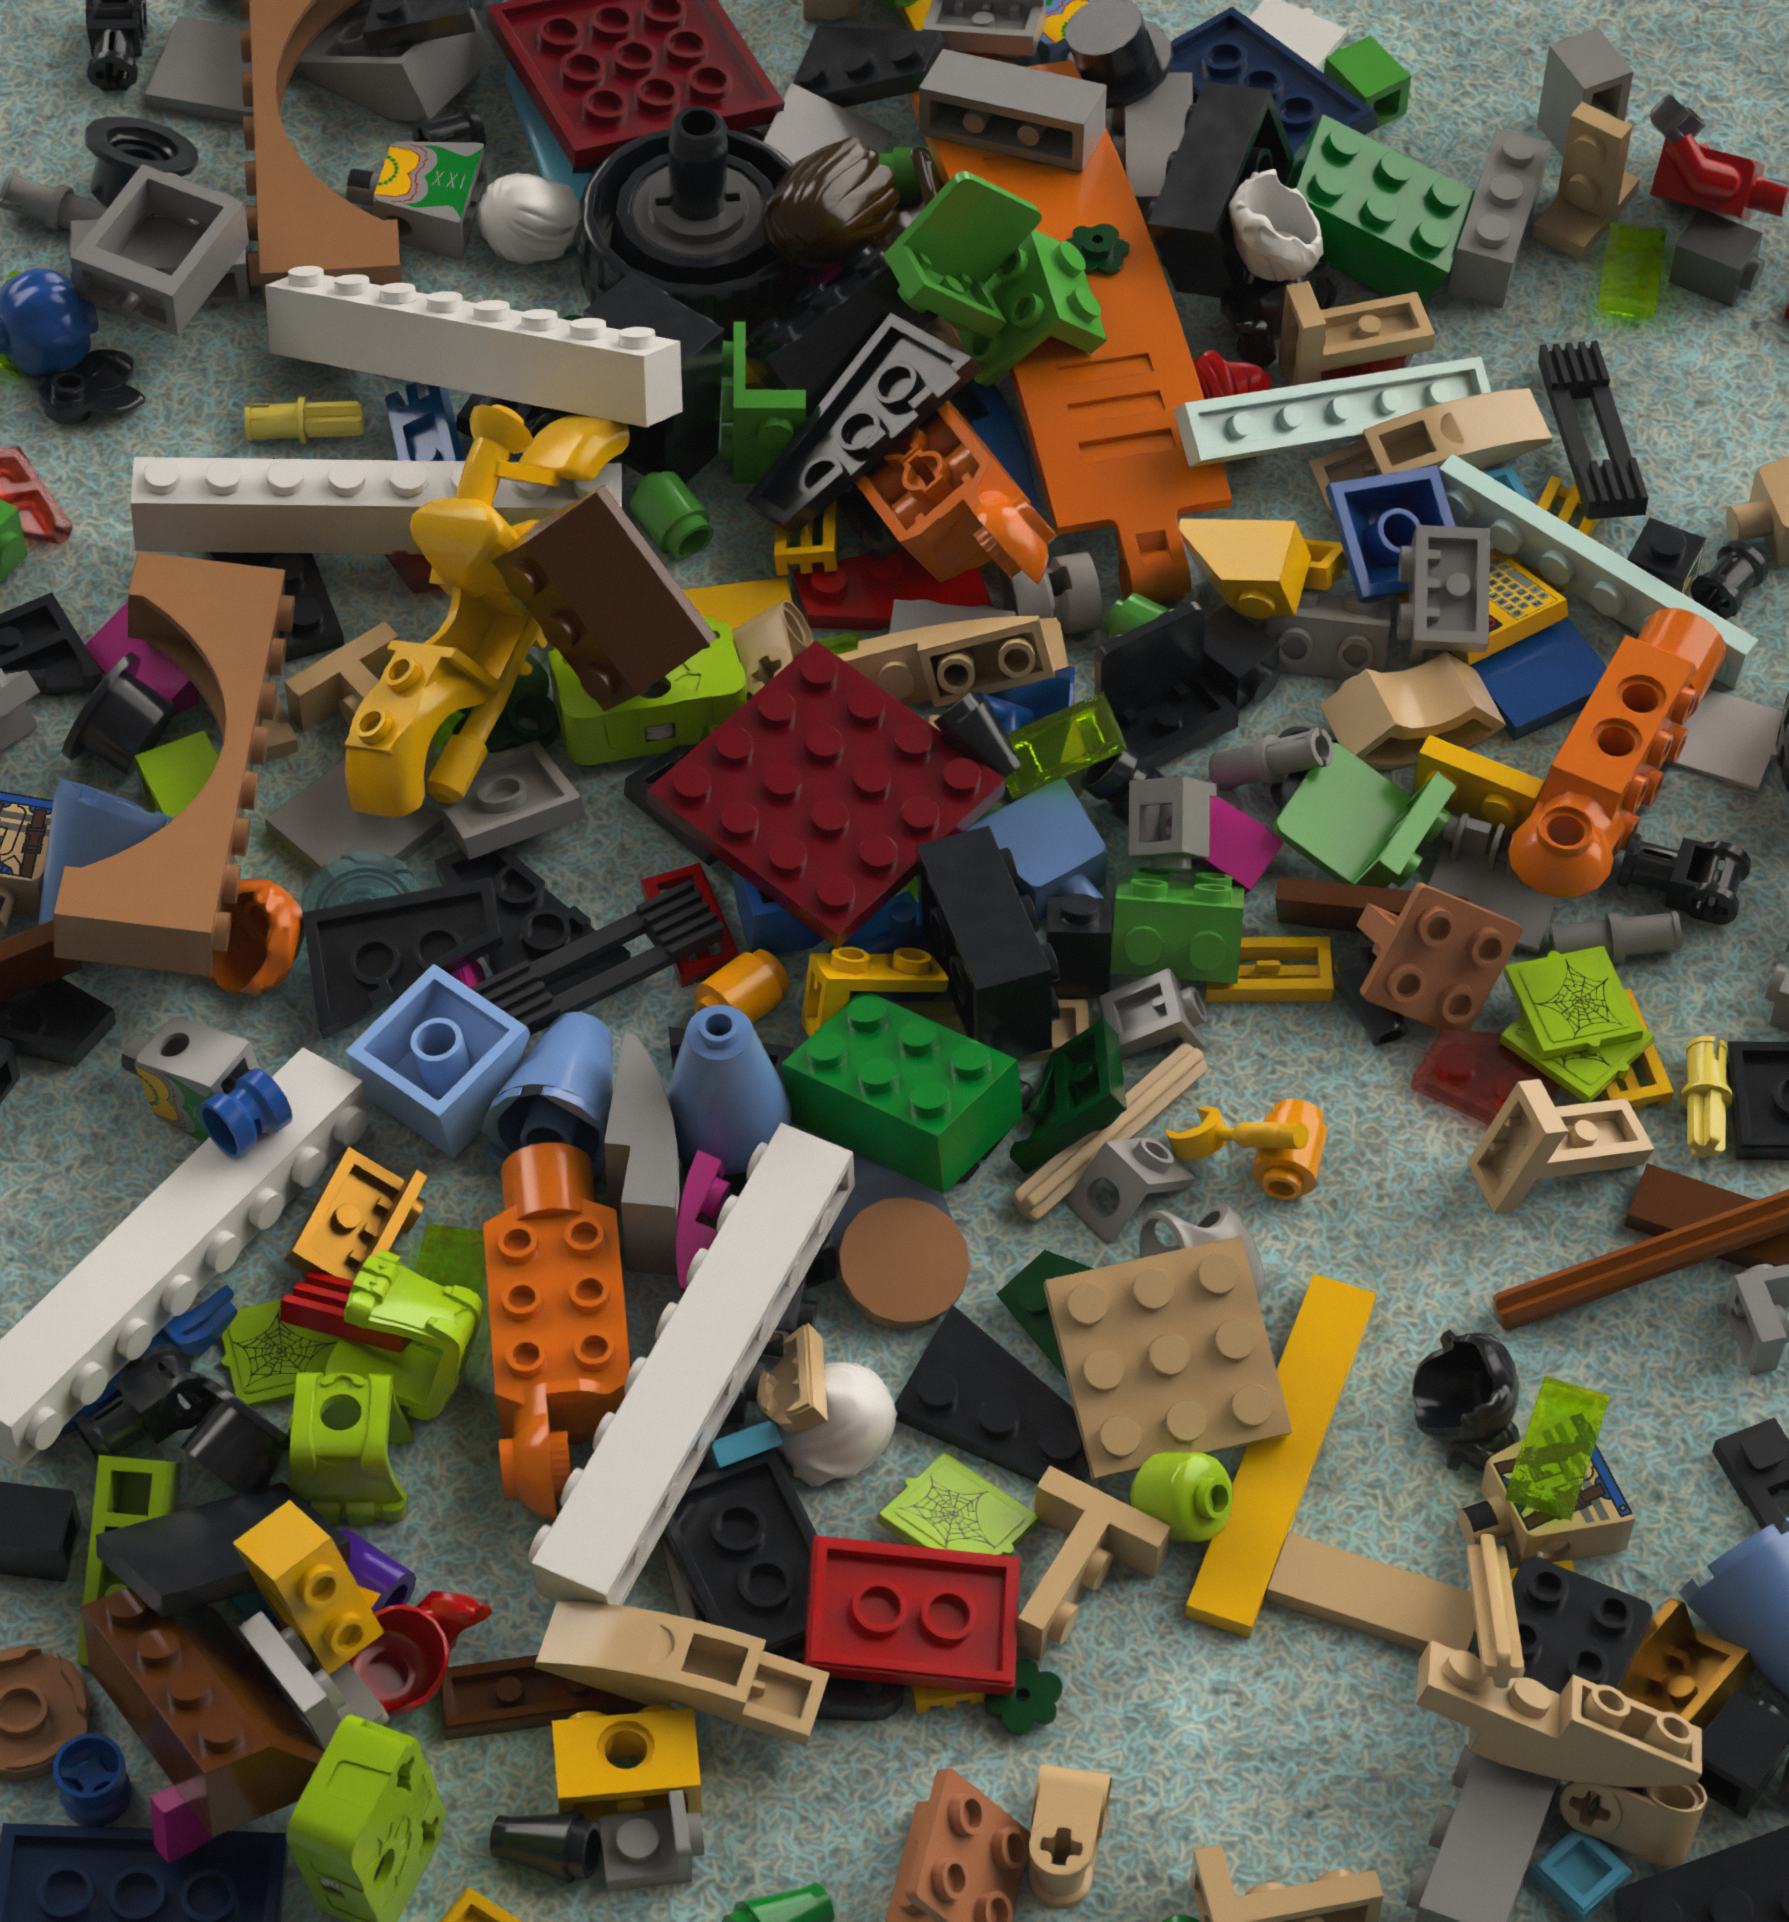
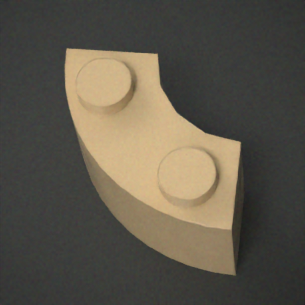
[1319,651,1506,770]

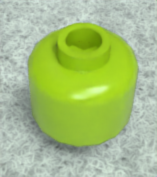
[1130,1451,1233,1542]

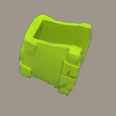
[323,1249,483,1420]
[286,1372,413,1526]

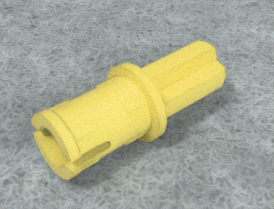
[244,396,365,444]
[1681,1036,1733,1159]

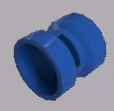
[199,1068,293,1159]
[53,1733,131,1826]

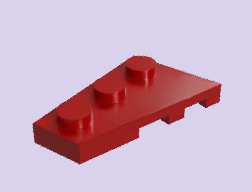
[792,546,993,631]

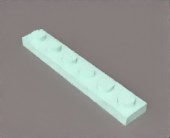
[1173,356,1491,468]
[1439,454,1759,689]

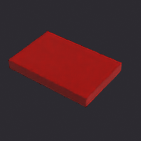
[803,1535,1020,1696]

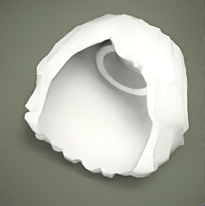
[1229,169,1323,282]
[477,173,580,265]
[770,1362,897,1487]

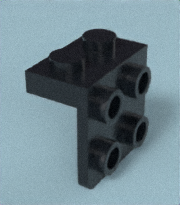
[1095,601,1239,768]
[1475,1556,1653,1694]

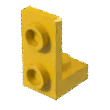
[800,947,949,1037]

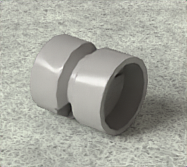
[1001,552,1103,635]

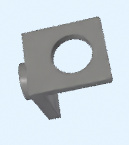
[1066,1137,1196,1243]

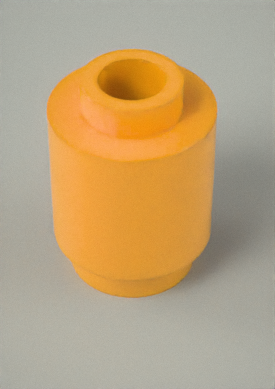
[694,949,789,1025]
[1251,1099,1328,1200]

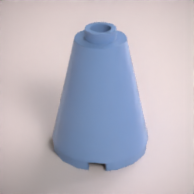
[38,778,174,962]
[666,1005,792,1176]
[482,1012,613,1179]
[1679,1517,1789,1700]

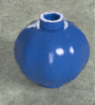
[0,268,99,378]

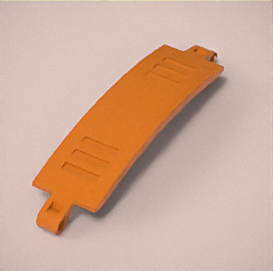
[908,52,1232,604]

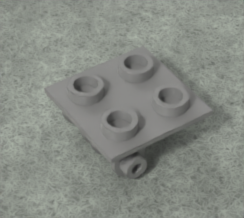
[1428,812,1558,953]

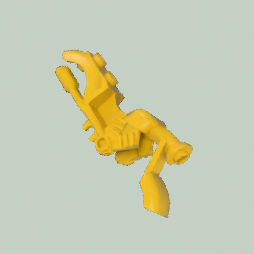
[344,405,630,818]

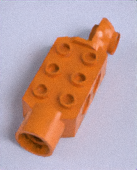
[855,400,1057,585]
[1508,608,1726,898]
[483,1142,632,1521]

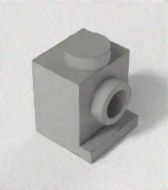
[1129,776,1217,873]

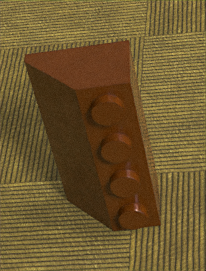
[81,1587,325,1837]

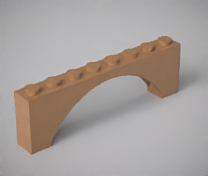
[239,0,403,308]
[53,551,295,976]

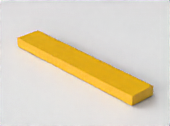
[1185,1274,1377,1638]

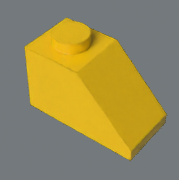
[1178,518,1312,619]

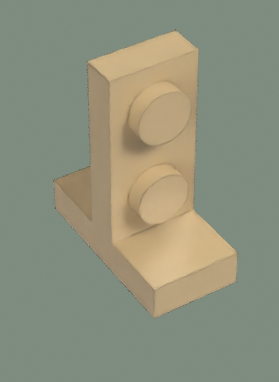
[1532,102,1640,261]
[1278,281,1435,386]
[284,621,436,780]
[1467,1079,1654,1214]
[1016,1466,1171,1660]
[1190,1844,1384,1922]

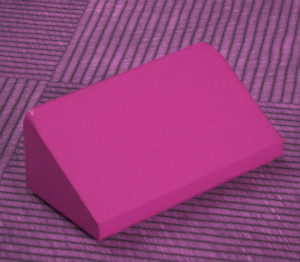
[85,603,200,717]

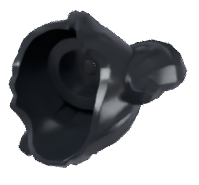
[1220,261,1337,370]
[1412,1329,1521,1473]

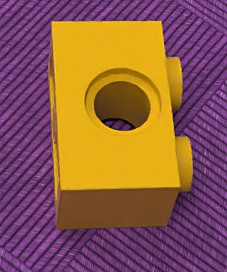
[233,1500,384,1675]
[552,1704,702,1823]

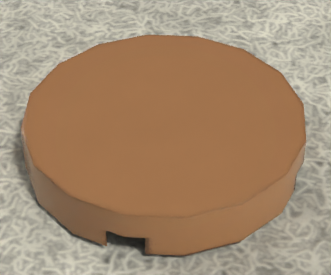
[836,1197,970,1330]
[0,1646,93,1782]

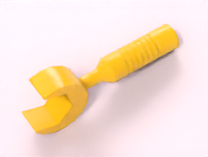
[1166,1106,1309,1161]

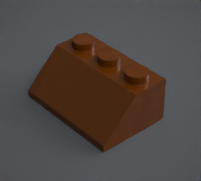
[492,485,717,712]

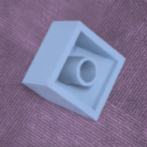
[345,964,530,1159]

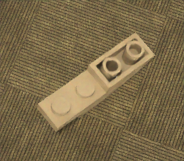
[1308,388,1553,521]
[837,616,1055,708]
[534,1600,830,1746]
[1415,1640,1702,1787]

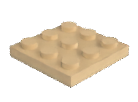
[1043,1235,1292,1481]

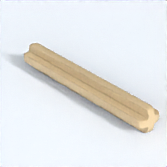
[1012,1043,1208,1222]
[1465,1534,1525,1689]

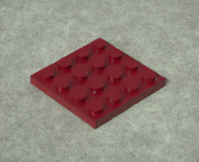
[485,0,785,168]
[647,640,1006,949]

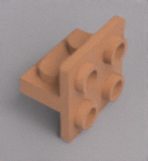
[1356,883,1523,1038]
[885,1768,1031,1922]

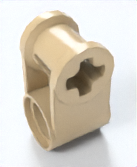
[732,600,813,696]
[1029,1764,1112,1909]
[1559,1781,1707,1866]

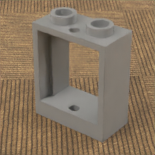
[70,164,249,336]

